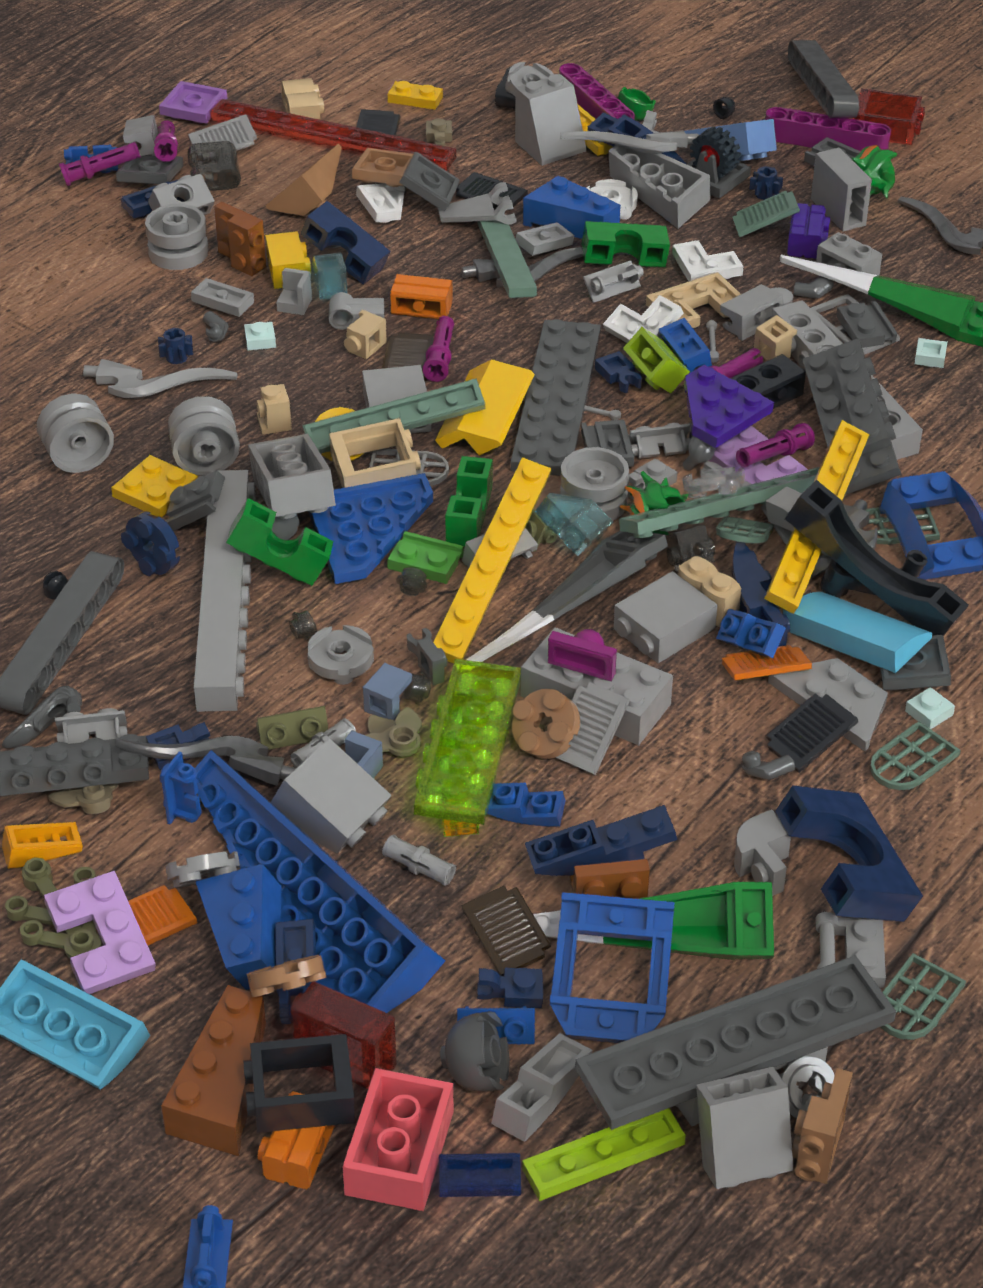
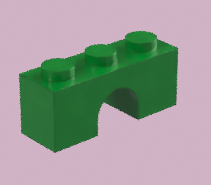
[581,221,670,267]
[445,456,493,547]
[226,498,334,586]

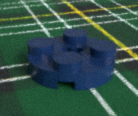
[121,511,180,576]

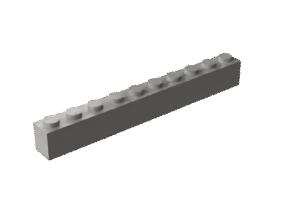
[194,470,256,712]

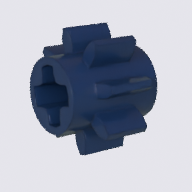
[749,166,783,200]
[158,328,193,364]

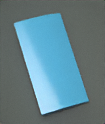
[783,592,932,673]
[0,959,151,1090]

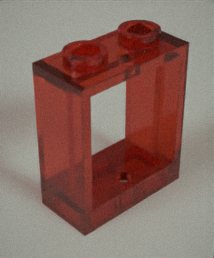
[853,88,926,145]
[291,981,397,1089]

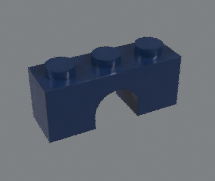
[301,201,390,285]

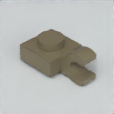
[426,118,452,152]

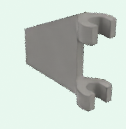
[438,182,517,225]

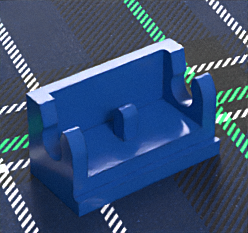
[659,318,712,373]

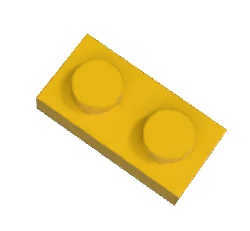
[387,81,443,110]

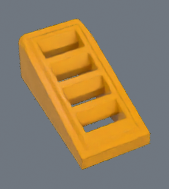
[2,822,83,869]

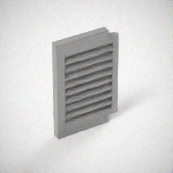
[188,114,257,162]
[556,682,630,775]

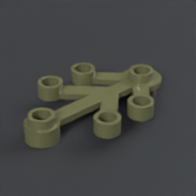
[5,858,102,958]

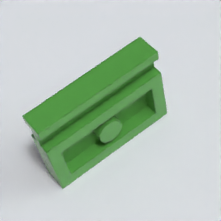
[387,531,464,584]

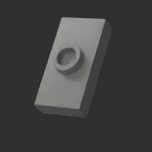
[516,222,575,256]
[191,278,254,317]

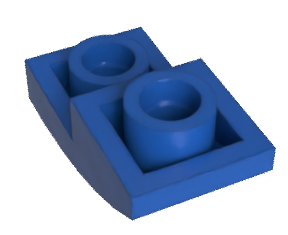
[716,609,786,658]
[486,782,566,826]

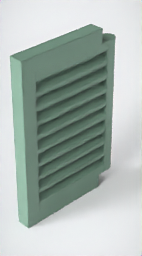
[733,191,800,237]

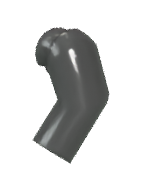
[793,276,834,299]
[203,311,229,342]
[742,751,795,780]

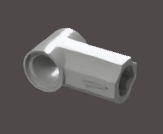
[329,292,384,330]

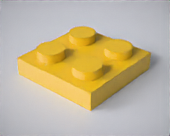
[111,455,198,518]

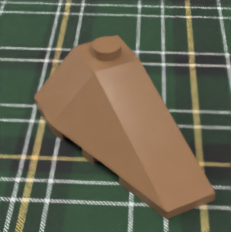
[265,143,342,216]

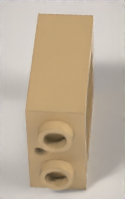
[329,418,421,488]

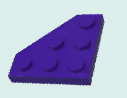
[684,365,774,448]

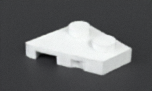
[356,183,405,223]

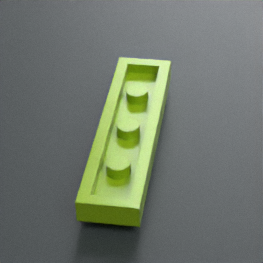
[522,1108,686,1201]

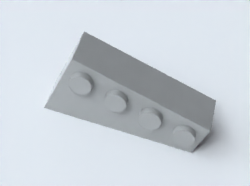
[609,145,710,229]

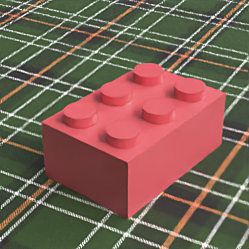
[342,1068,454,1211]

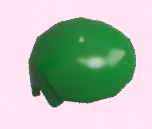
[618,87,656,121]

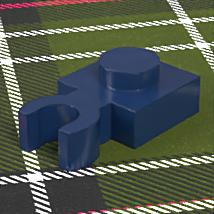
[595,351,642,393]

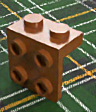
[569,859,650,899]

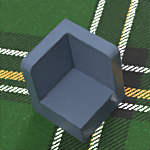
[363,663,412,720]
[345,731,383,778]

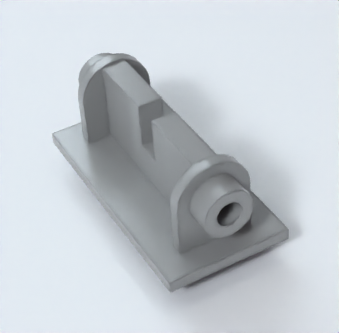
[583,260,644,303]
[629,423,691,459]
[55,708,127,744]

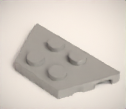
[768,658,888,751]

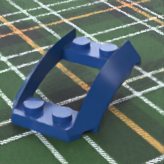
[879,471,983,580]
[550,892,675,1043]

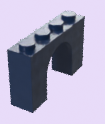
[775,785,923,922]

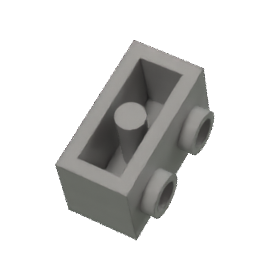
[816,232,882,276]

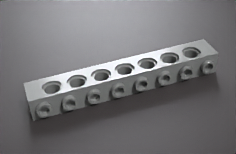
[772,300,923,460]

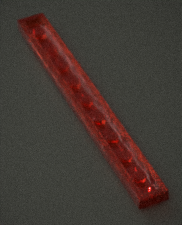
[211,99,457,171]

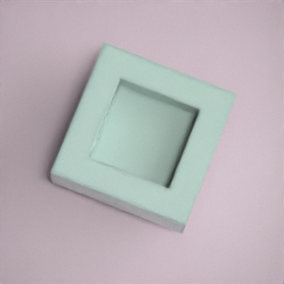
[244,322,276,351]
[914,338,947,368]
[905,687,955,729]

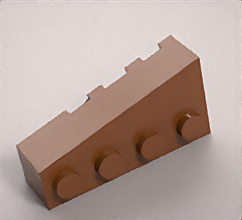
[161,985,266,1156]

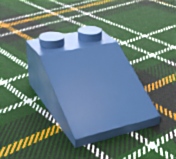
[684,119,777,161]

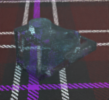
[311,253,347,299]
[535,493,613,556]

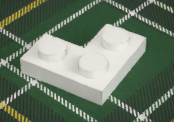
[672,240,743,281]
[603,295,683,343]

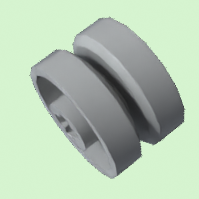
[145,204,209,270]
[37,393,114,473]
[168,397,240,475]
[560,447,629,524]

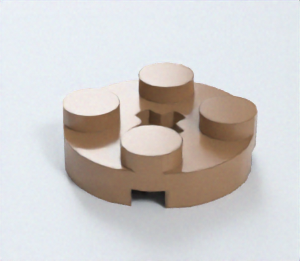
[512,689,580,759]
[247,955,326,997]

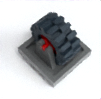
[686,126,751,198]

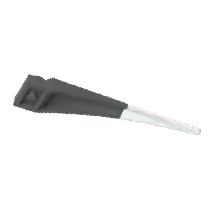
[455,531,668,676]

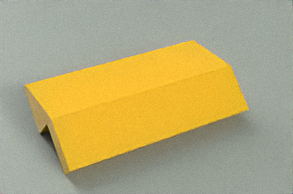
[435,359,535,455]

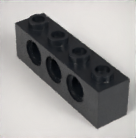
[730,354,806,409]

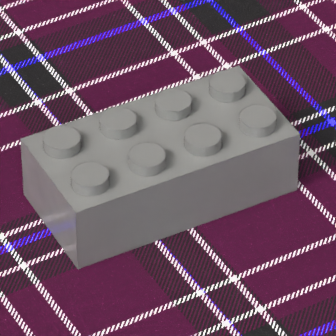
[248,434,336,519]
[521,627,673,746]

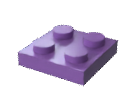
[159,81,227,124]

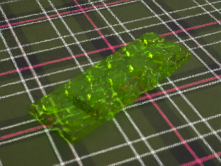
[414,659,521,825]

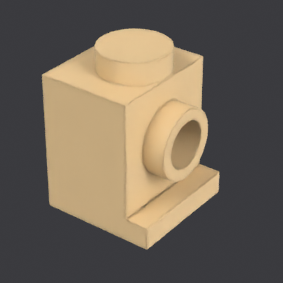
[344,310,387,359]
[754,315,797,362]
[256,384,292,435]

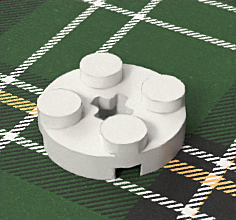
[587,179,638,220]

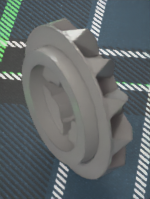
[780,1056,835,1119]

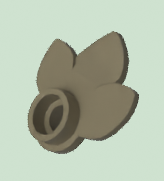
[365,707,422,756]
[48,783,118,814]

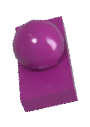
[548,629,617,681]

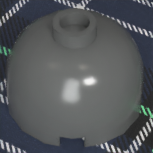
[440,1011,510,1092]

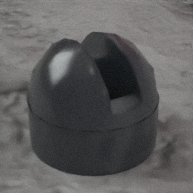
[713,97,735,119]
[43,571,68,599]

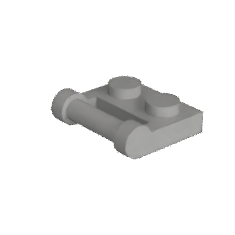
[815,912,886,988]

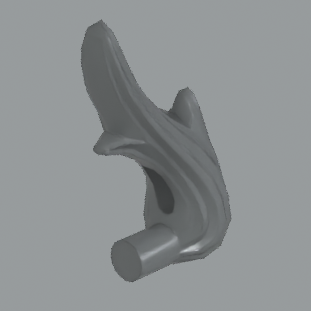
[683,422,715,471]
[2,686,82,749]

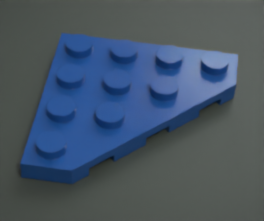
[308,473,433,584]

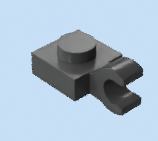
[407,628,447,686]

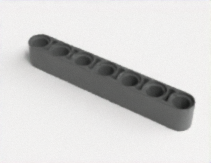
[788,40,859,118]
[0,551,124,715]

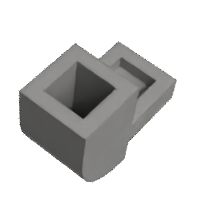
[734,809,791,896]

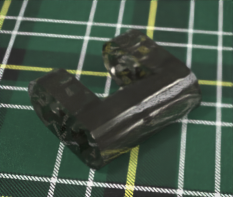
[187,141,241,191]

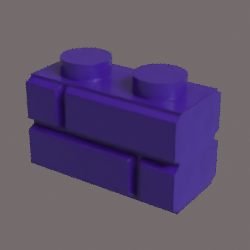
[787,203,830,259]

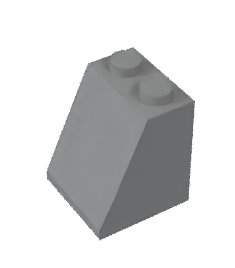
[515,74,586,166]
[271,738,392,854]

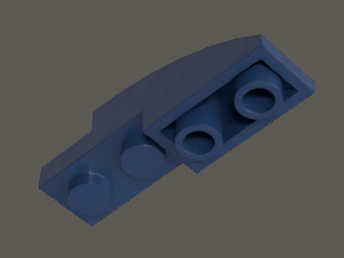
[588,112,686,164]
[731,541,790,647]
[525,805,678,876]

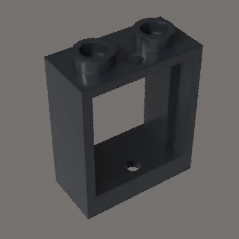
[243,1034,355,1133]

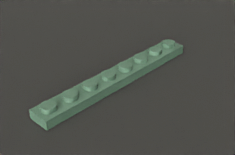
[619,467,820,538]

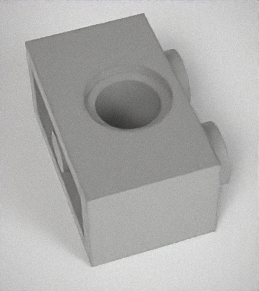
[148,174,215,215]

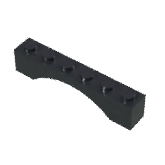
[785,480,969,636]

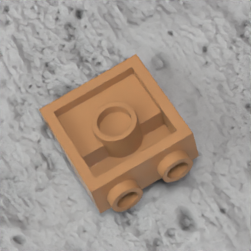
[352,148,413,187]
[792,1068,853,1184]

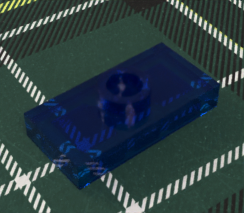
[439,1153,522,1197]

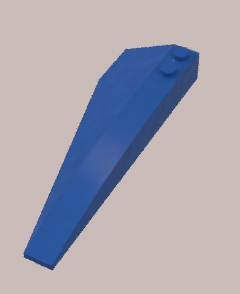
[195,750,446,1036]

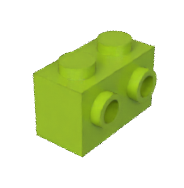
[623,327,690,393]

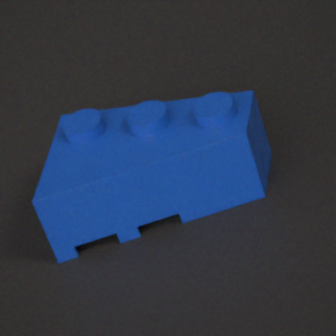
[523,176,621,239]
[195,864,282,990]

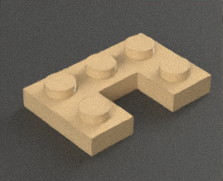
[646,272,741,328]

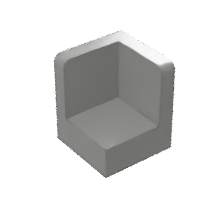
[276,268,312,315]

